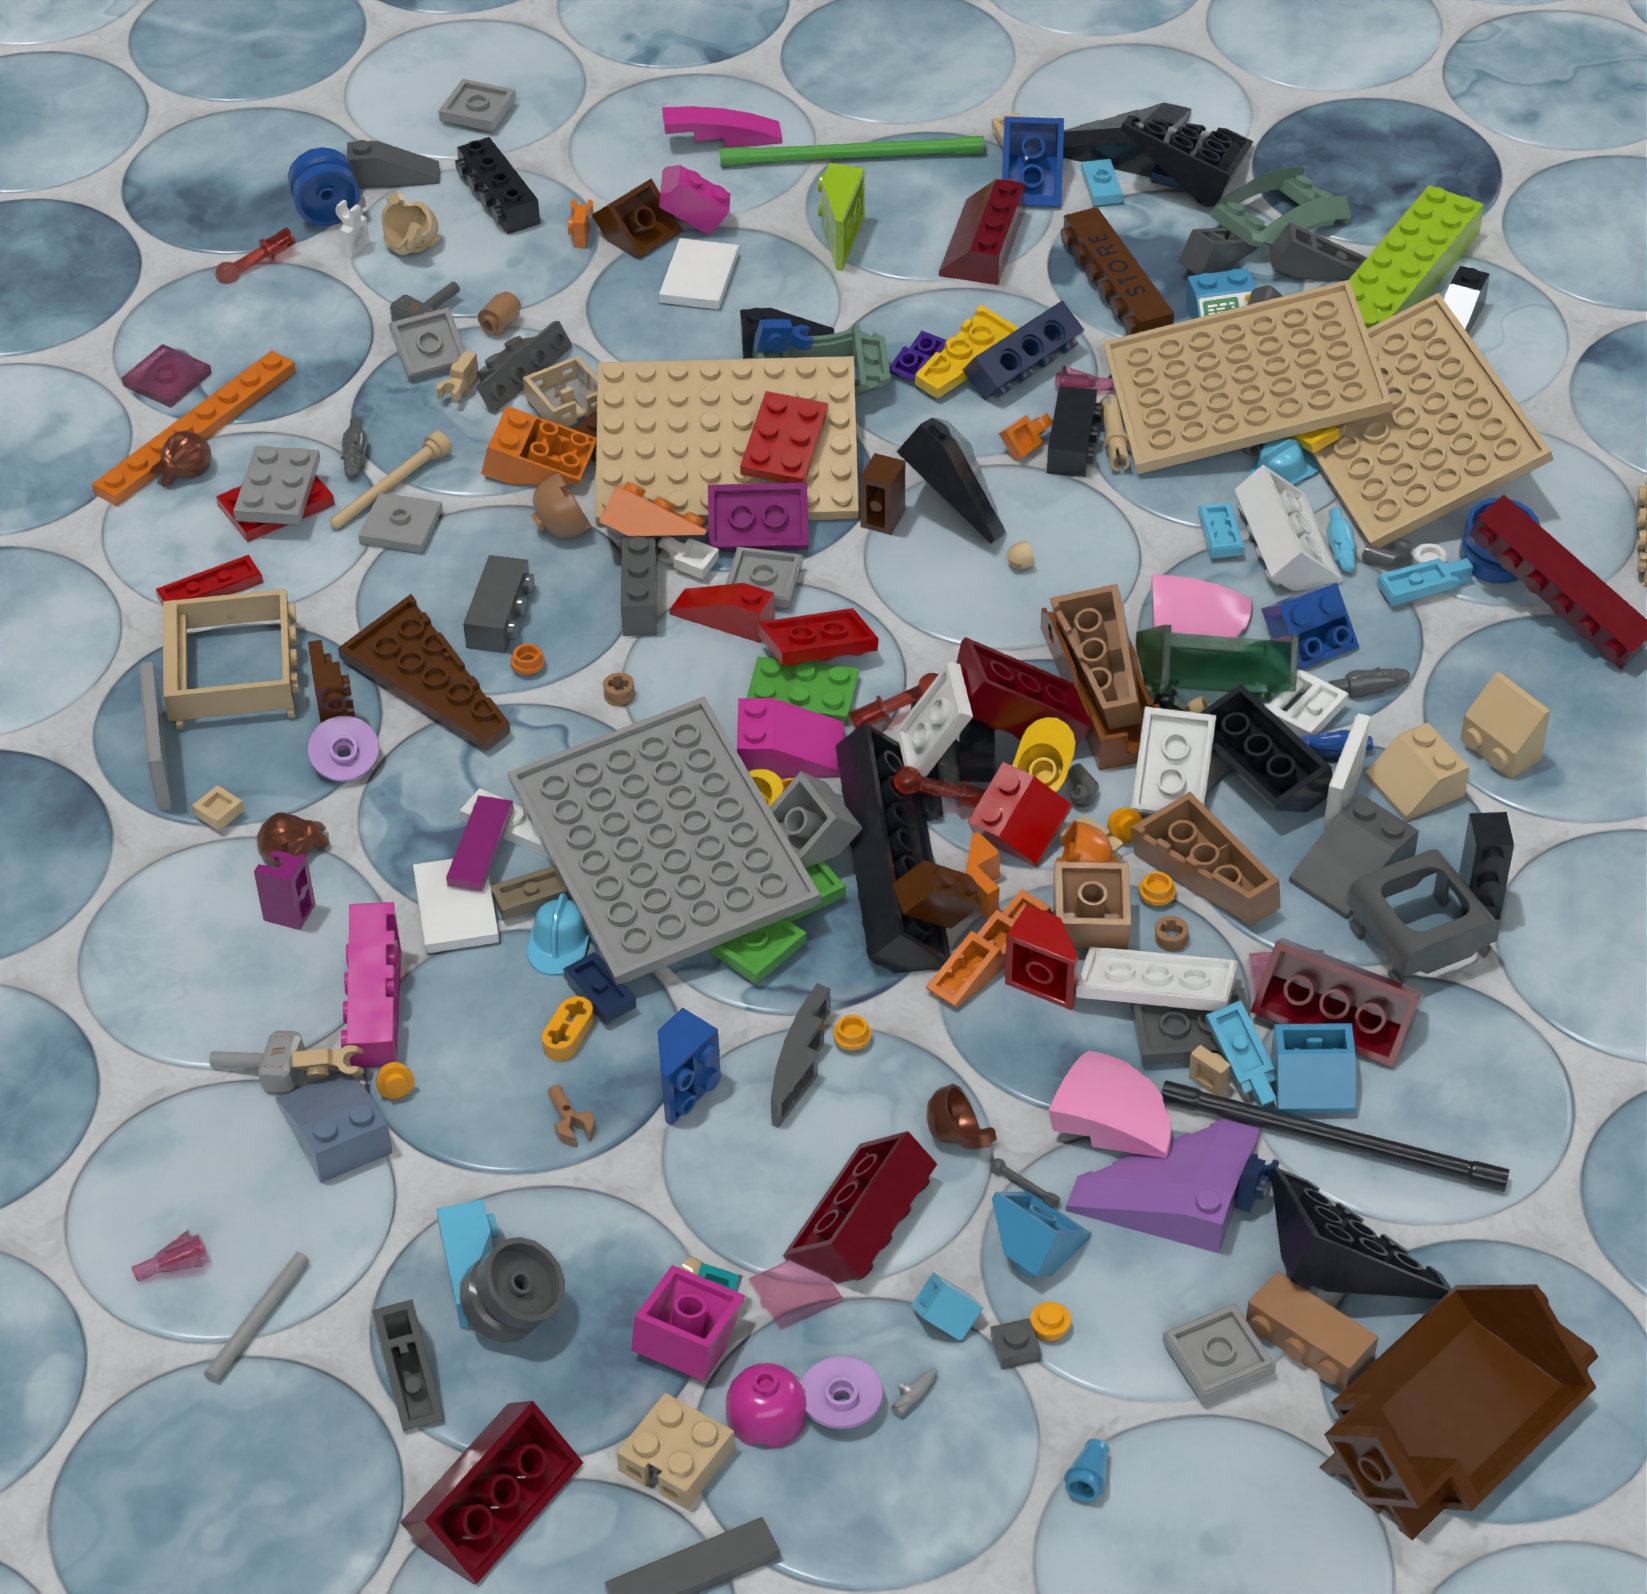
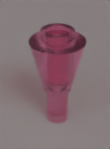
[1055,366,1115,391]
[131,1229,208,1281]

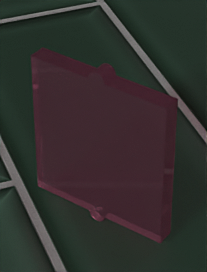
[749,1259,843,1330]

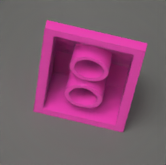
[737,698,844,778]

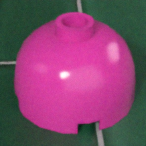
[725,1363,808,1449]

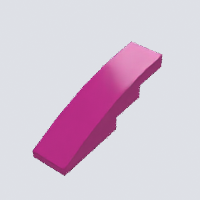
[662,106,782,148]

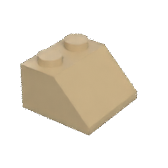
[1460,672,1551,779]
[1365,723,1470,822]

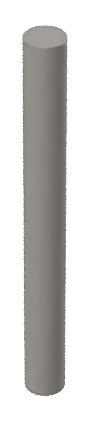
[204,1252,309,1383]

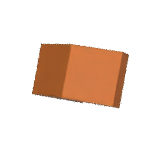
[965,831,1000,918]

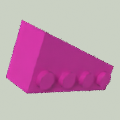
[341,902,402,1068]

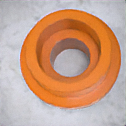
[510,644,545,675]

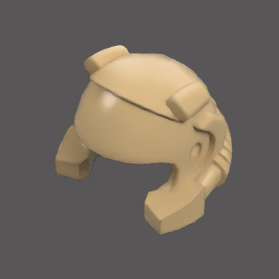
[382,191,440,255]

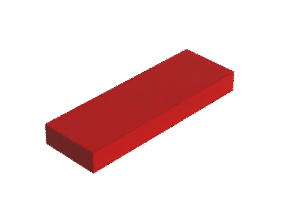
[156,555,263,606]

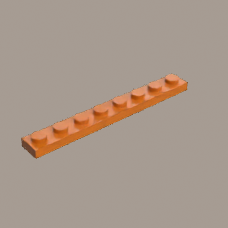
[92,350,296,507]

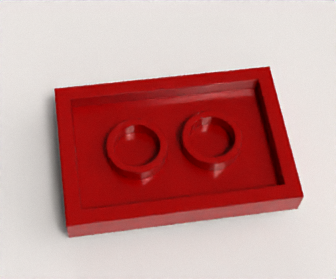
[740,391,828,483]
[216,475,335,542]
[758,608,879,666]

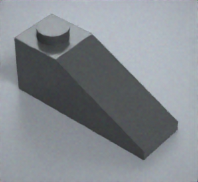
[347,140,439,188]
[1269,222,1367,280]
[1178,227,1259,276]
[372,1299,444,1431]

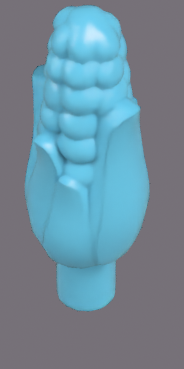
[1327,507,1357,573]

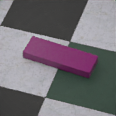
[446,795,514,891]

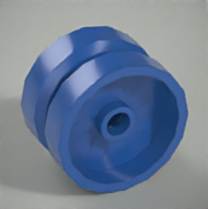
[287,147,361,226]
[1459,498,1540,583]

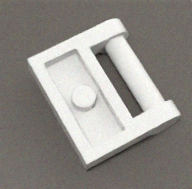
[1264,670,1349,738]

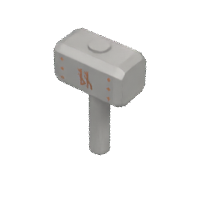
[209,1031,306,1093]

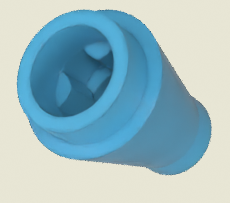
[1064,1439,1110,1502]

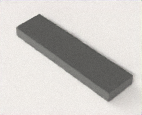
[605,1517,780,1594]

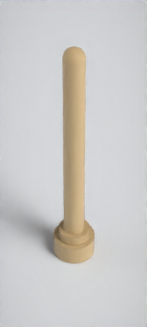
[330,430,452,529]

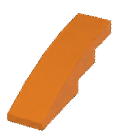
[926,889,1052,1008]

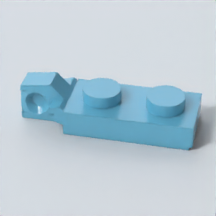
[1377,558,1473,606]
[1204,1000,1276,1108]

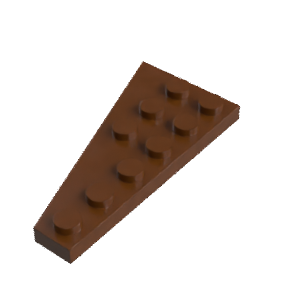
[338,594,510,751]

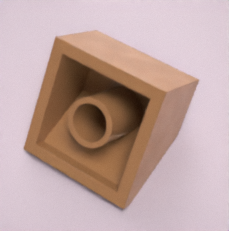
[1052,861,1131,949]

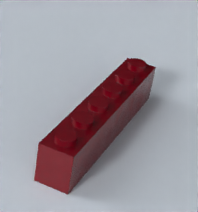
[1468,495,1647,670]

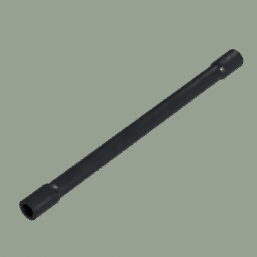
[1161,1080,1510,1192]

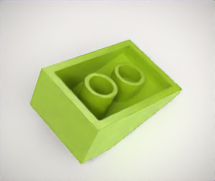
[818,163,865,271]

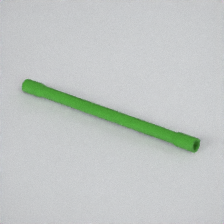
[720,136,985,166]

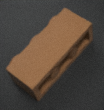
[1246,1271,1378,1390]

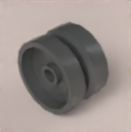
[460,1237,565,1343]

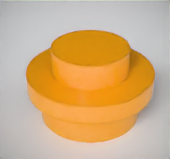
[1107,808,1142,843]
[1139,872,1176,906]
[833,1015,871,1051]
[376,1062,415,1099]
[1030,1302,1071,1341]

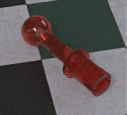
[215,227,296,284]
[848,673,939,729]
[894,766,986,809]

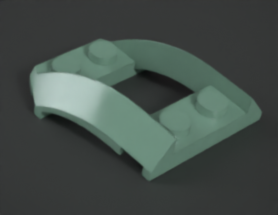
[1210,167,1351,248]
[752,324,891,397]

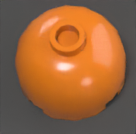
[1053,821,1117,883]

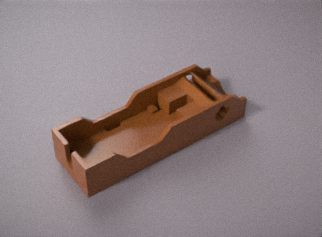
[1040,608,1160,770]

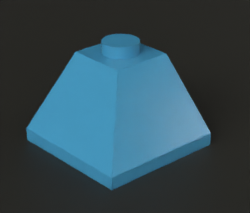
[992,1191,1091,1278]

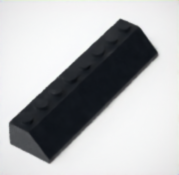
[835,722,951,973]

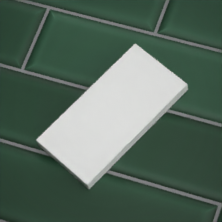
[1076,946,1238,1011]

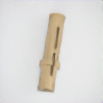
[1100,395,1130,471]

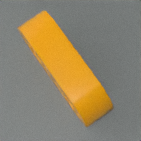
[542,996,594,1061]

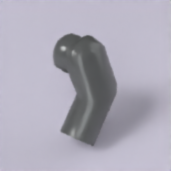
[1068,763,1099,808]

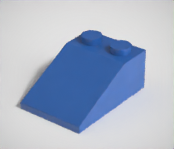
[1002,116,1064,208]

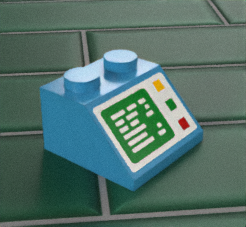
[1185,268,1256,319]

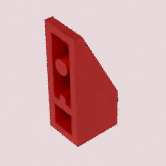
[669,583,775,643]

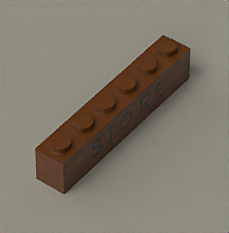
[1060,207,1174,335]

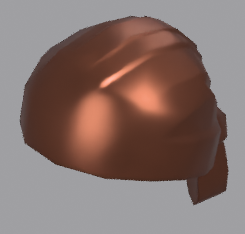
[150,431,212,487]
[257,812,330,867]
[926,1083,997,1149]

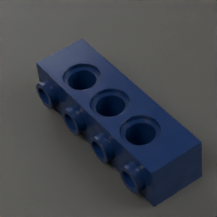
[963,300,1085,400]

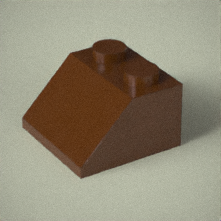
[592,178,683,259]

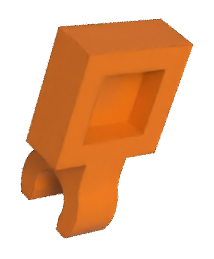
[568,199,594,248]
[998,413,1053,461]

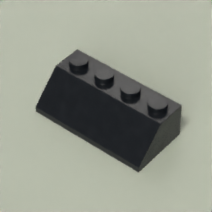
[1200,684,1333,812]

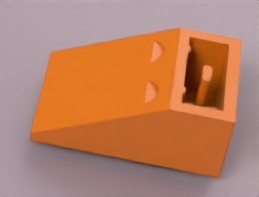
[481,406,597,485]
[599,481,708,536]

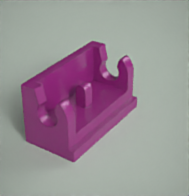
[254,851,316,930]

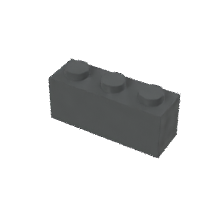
[621,536,657,636]
[463,555,534,653]

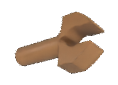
[548,1085,595,1147]

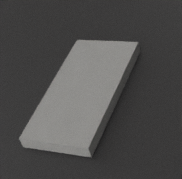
[139,662,173,811]

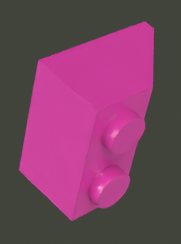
[659,165,731,236]
[631,1265,745,1382]

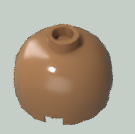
[531,471,593,539]

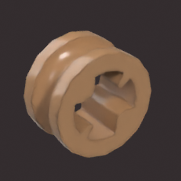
[603,672,635,707]
[1155,916,1188,952]

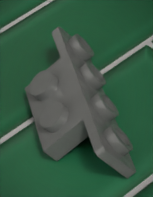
[476,321,572,413]

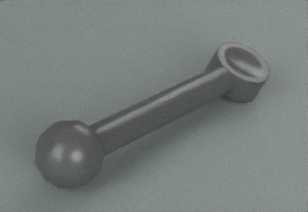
[990,1158,1060,1207]

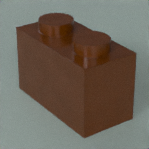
[860,453,906,535]
[892,860,982,929]

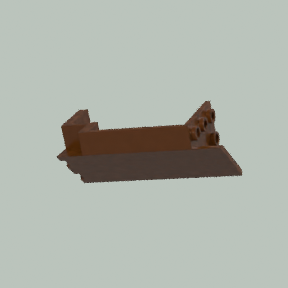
[1319,1284,1598,1541]

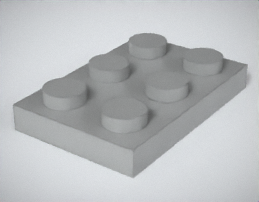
[233,446,320,525]

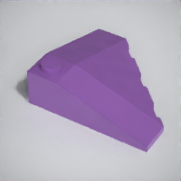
[1066,1119,1261,1253]

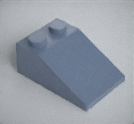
[275,1071,393,1183]

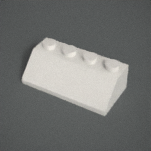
[1234,465,1343,591]

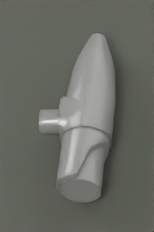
[891,1368,937,1417]

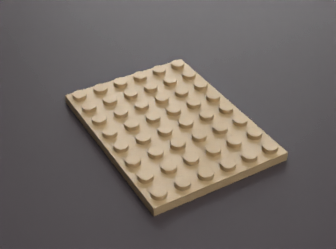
[1103,280,1393,474]
[1311,293,1554,548]
[595,356,859,525]

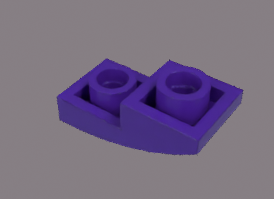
[889,330,947,383]

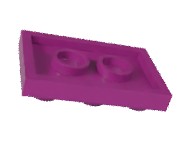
[708,483,808,551]

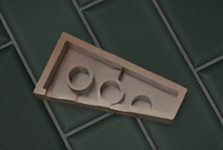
[1049,584,1143,730]
[1131,792,1281,926]

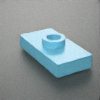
[1081,159,1123,206]
[1198,503,1244,558]

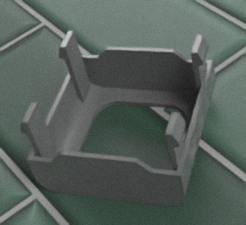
[1347,849,1500,984]

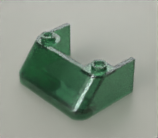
[1135,624,1299,701]

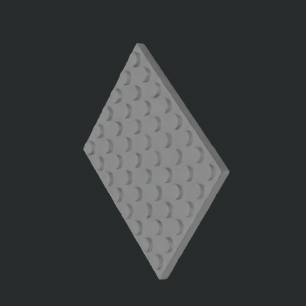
[508,696,821,985]

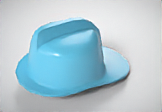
[1250,438,1321,485]
[527,893,590,976]

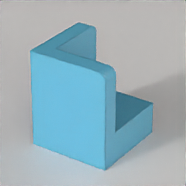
[911,1272,983,1340]

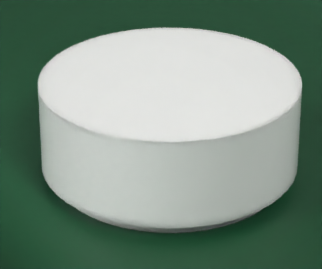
[1412,543,1447,565]

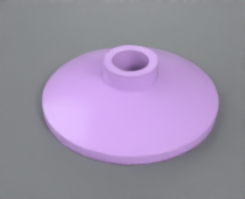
[308,716,379,782]
[801,1356,883,1429]

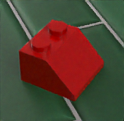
[968,762,1073,867]
[1005,905,1078,1010]

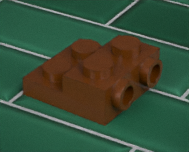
[308,640,355,723]

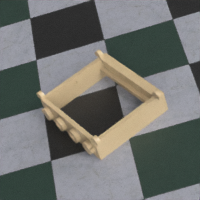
[163,589,300,730]

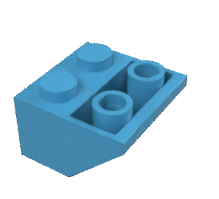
[1271,1023,1356,1114]

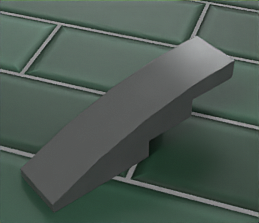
[771,983,831,1128]

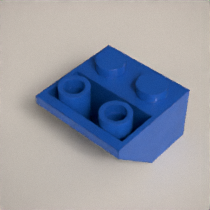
[1261,582,1359,670]
[657,1007,721,1125]

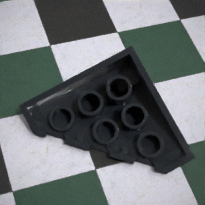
[1063,102,1191,178]
[1120,115,1253,206]
[897,417,1006,544]
[1270,1166,1451,1299]

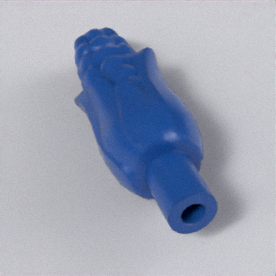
[1300,730,1373,758]

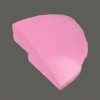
[1151,575,1252,675]
[1049,1050,1172,1158]

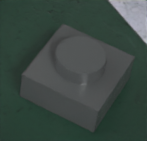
[990,1318,1041,1369]

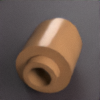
[478,291,521,336]

